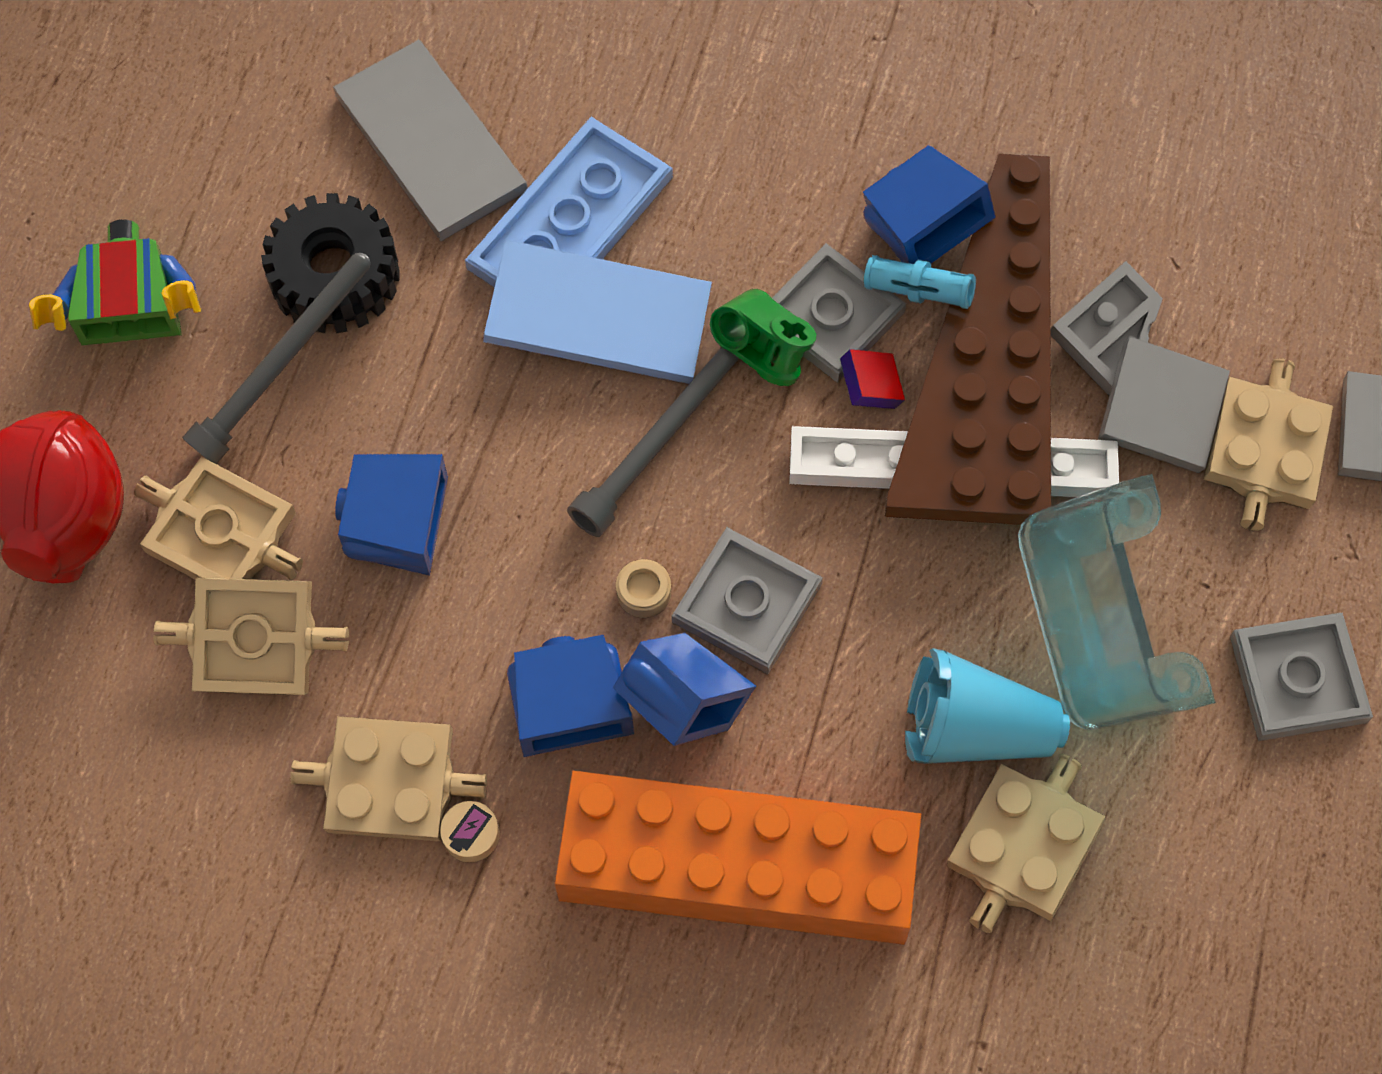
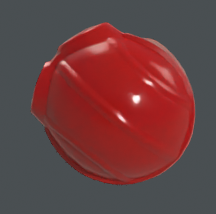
[0,410,124,584]

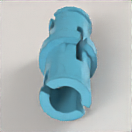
[864,255,976,309]

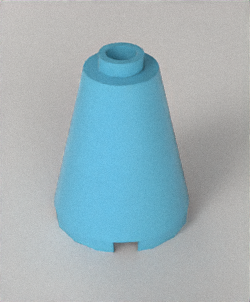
[905,648,1070,764]

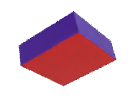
[840,349,905,409]

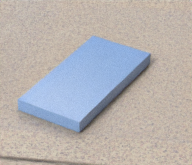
[465,117,673,287]
[484,240,712,384]

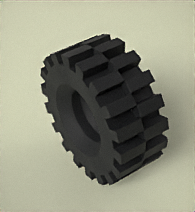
[261,193,400,333]

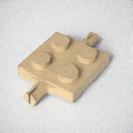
[1204,359,1333,531]
[134,456,303,580]
[154,578,349,695]
[291,716,487,841]
[947,754,1105,933]

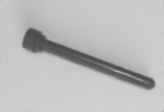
[182,253,371,464]
[567,347,739,537]

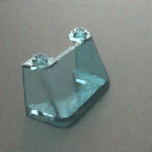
[1018,474,1216,729]

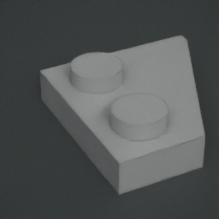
[1051,261,1163,396]

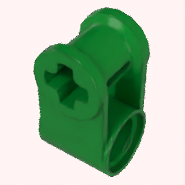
[709,289,816,386]

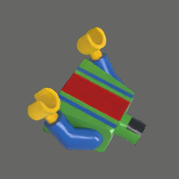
[29,220,201,346]

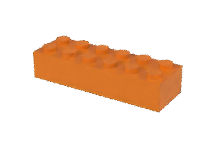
[555,770,921,945]

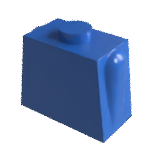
[863,145,996,264]
[335,454,448,576]
[613,633,756,746]
[507,635,634,757]

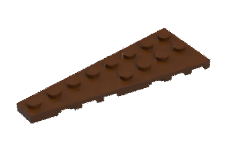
[885,154,1051,526]

